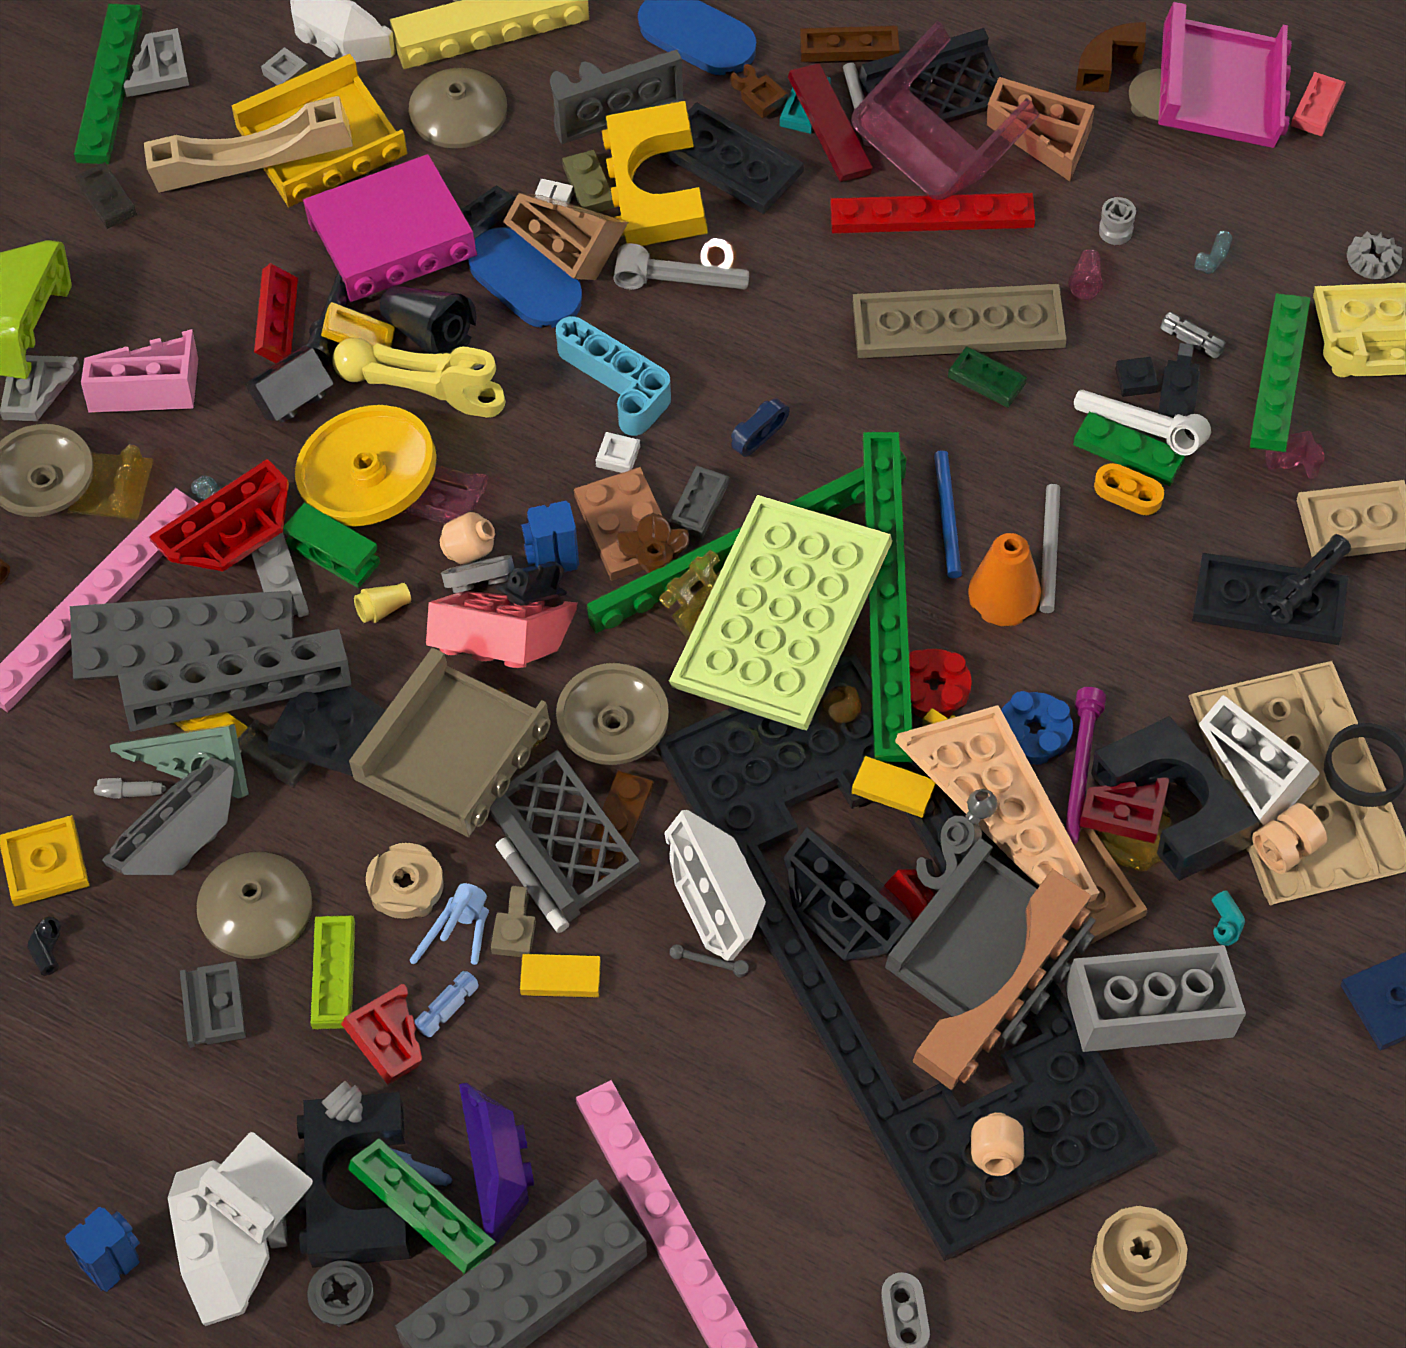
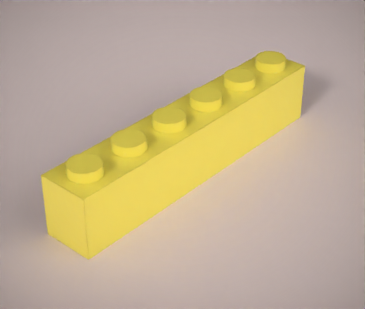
[390,0,589,69]

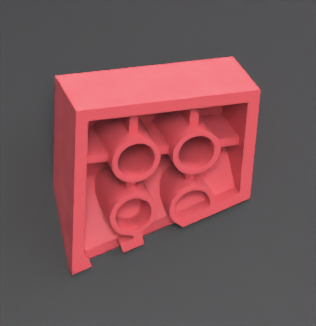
[426,591,577,668]

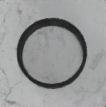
[1324,723,1406,807]

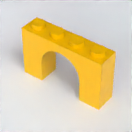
[602,101,708,246]

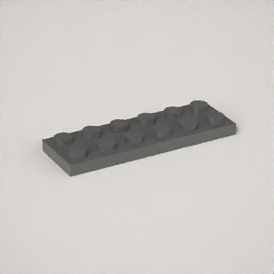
[70,590,294,681]

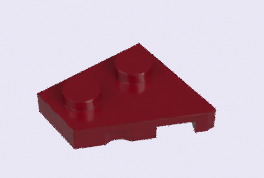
[1079,778,1169,844]

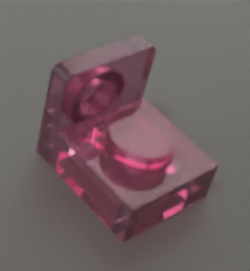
[1265,430,1324,479]

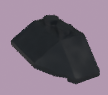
[784,827,914,962]

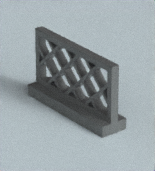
[489,749,642,922]

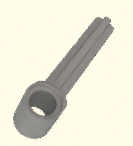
[614,243,750,290]

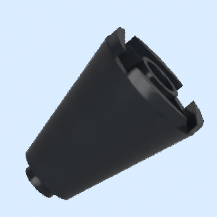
[380,286,477,354]

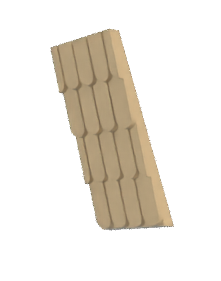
[1188,661,1406,905]

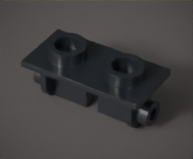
[495,561,567,606]

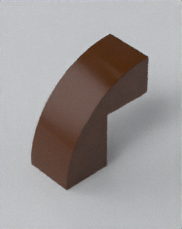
[1075,22,1146,93]

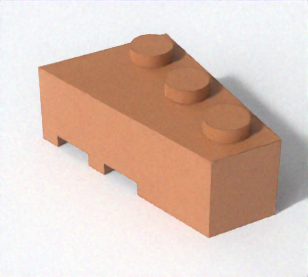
[987,77,1094,181]

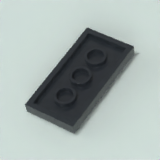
[659,102,804,214]
[1192,553,1348,645]

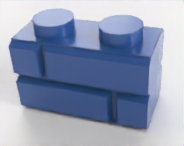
[521,501,579,572]
[65,1207,140,1292]

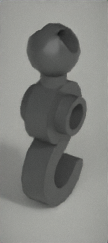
[916,789,998,890]

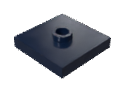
[1341,952,1406,1051]

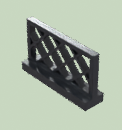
[860,28,1003,141]

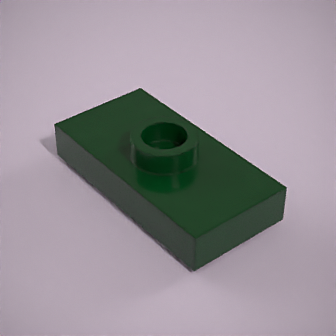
[948,346,1027,408]

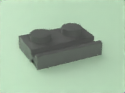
[180,961,246,1048]

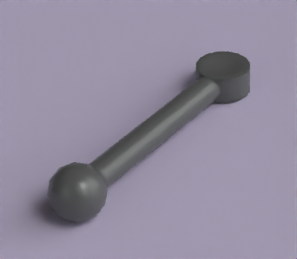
[669,944,749,977]

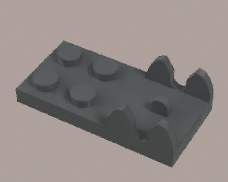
[550,49,683,144]

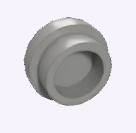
[321,1080,363,1123]

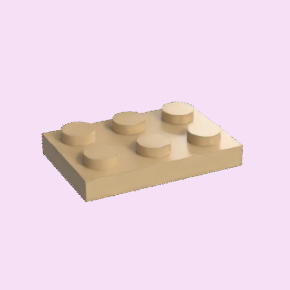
[1296,480,1406,557]

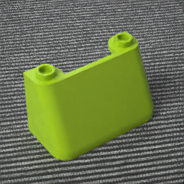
[0,240,72,380]

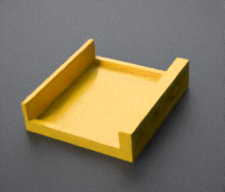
[231,54,407,208]

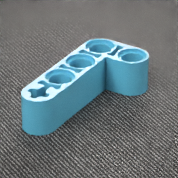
[556,316,671,436]

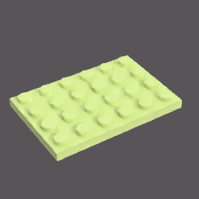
[669,495,892,731]

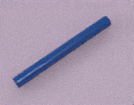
[934,451,962,579]

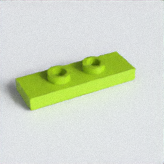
[311,916,355,1029]

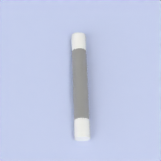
[496,837,569,933]

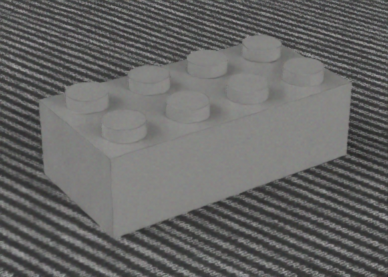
[1064,945,1246,1052]

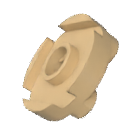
[366,843,444,919]

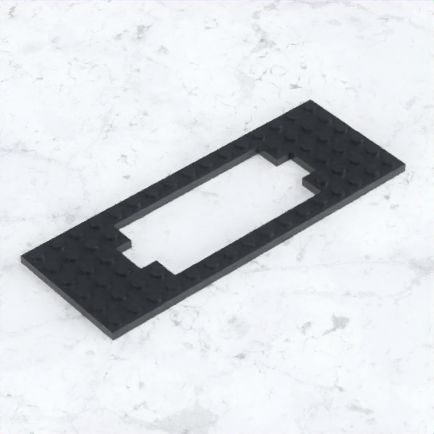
[656,652,1158,1261]

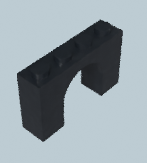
[1091,716,1260,881]
[297,1092,410,1268]

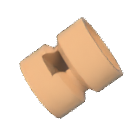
[1252,803,1327,874]

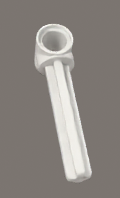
[1074,390,1211,455]

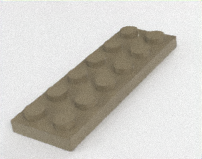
[852,284,1066,358]

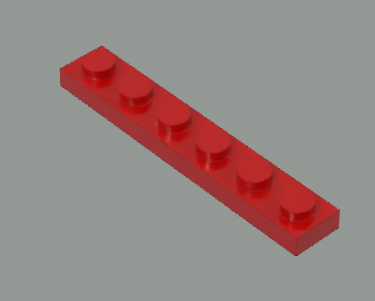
[830,193,1035,233]

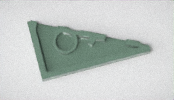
[110,724,249,798]

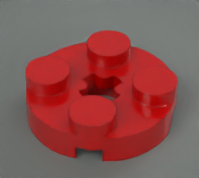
[909,649,972,718]

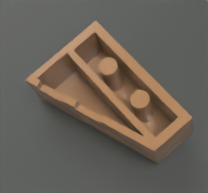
[503,193,629,280]

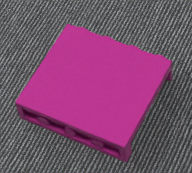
[1158,2,1292,148]
[303,154,477,302]

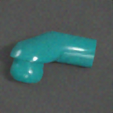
[1211,891,1245,946]

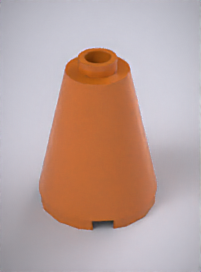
[968,533,1041,626]

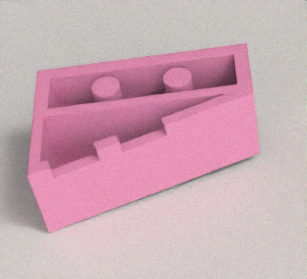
[81,329,199,413]

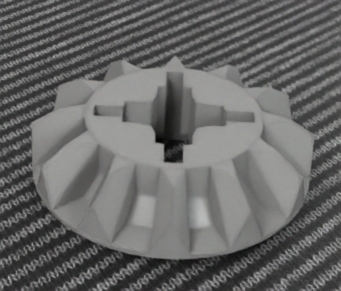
[1347,231,1403,279]

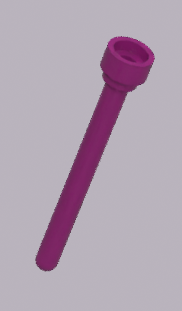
[1065,687,1106,845]

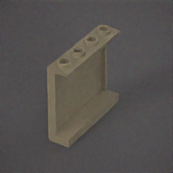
[349,647,551,837]

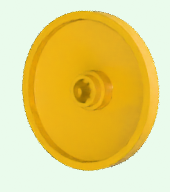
[295,405,436,526]

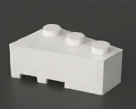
[1199,695,1320,825]

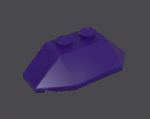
[459,1083,535,1247]

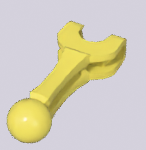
[332,338,506,418]

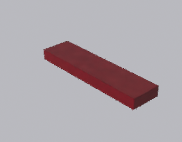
[788,63,873,182]

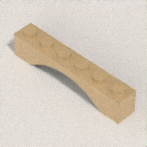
[144,96,353,193]

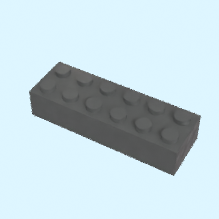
[395,1179,647,1348]

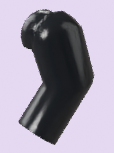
[28,916,61,976]

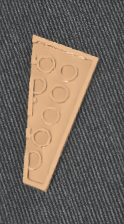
[895,705,1099,902]

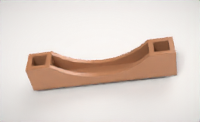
[913,868,1092,1090]

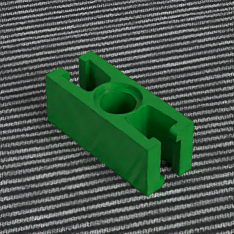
[283,502,380,588]

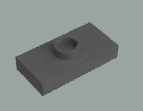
[669,465,729,539]

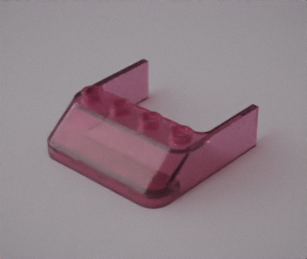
[852,20,1040,200]

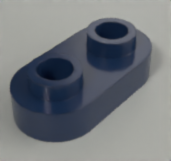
[731,399,790,457]

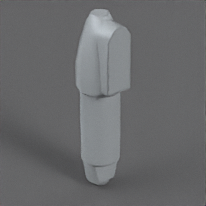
[94,778,166,798]

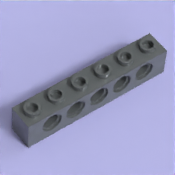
[118,629,351,732]

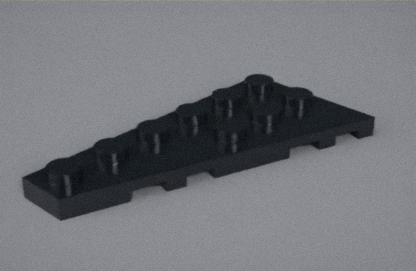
[268,686,386,776]

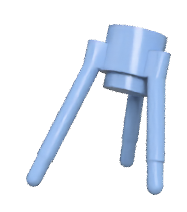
[410,883,489,965]

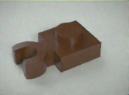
[731,64,788,119]

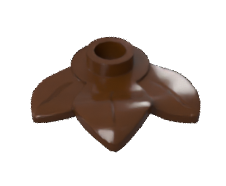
[617,513,689,573]

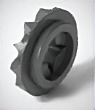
[307,1261,374,1327]

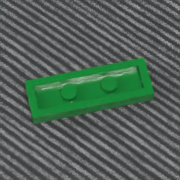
[1073,411,1186,486]

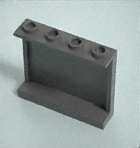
[885,838,1095,1051]

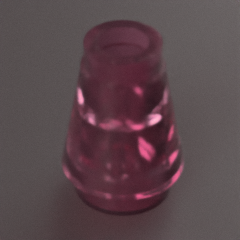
[1068,250,1103,300]

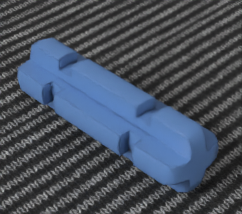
[415,971,479,1037]

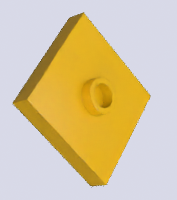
[0,815,90,907]

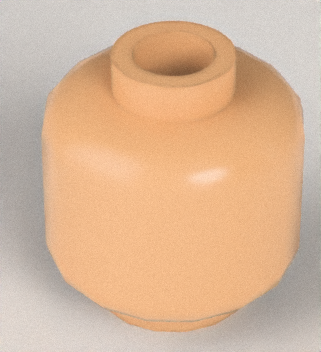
[440,512,495,565]
[971,1113,1024,1176]

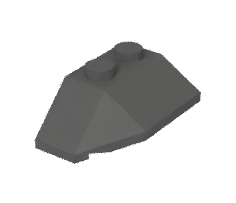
[102,757,235,875]

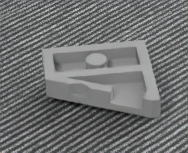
[124,28,189,97]
[0,355,80,421]

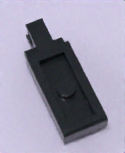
[1158,343,1200,435]

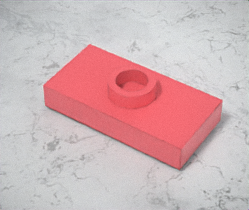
[1291,72,1346,136]

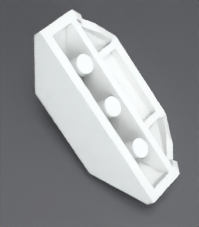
[290,0,396,62]
[665,810,766,961]
[168,1160,270,1326]

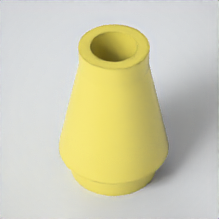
[354,583,411,623]

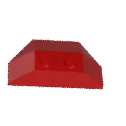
[149,459,289,572]

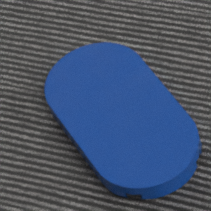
[638,0,756,75]
[468,228,582,328]

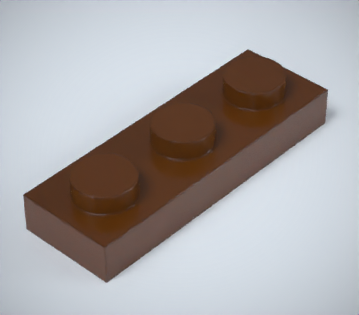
[800,26,900,62]
[580,771,654,880]

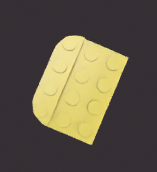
[1313,283,1406,377]

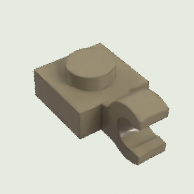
[491,886,536,957]

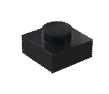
[1115,357,1158,397]

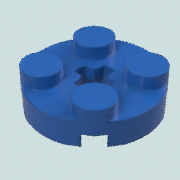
[1001,691,1073,765]

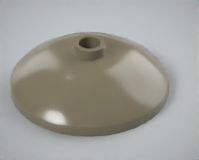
[409,68,507,148]
[0,424,94,517]
[556,663,669,765]
[197,852,312,959]

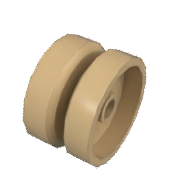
[1091,1206,1188,1312]

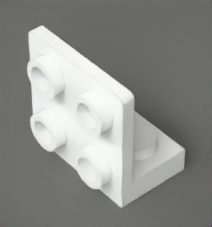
[197,1132,313,1245]

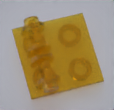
[68,445,153,520]

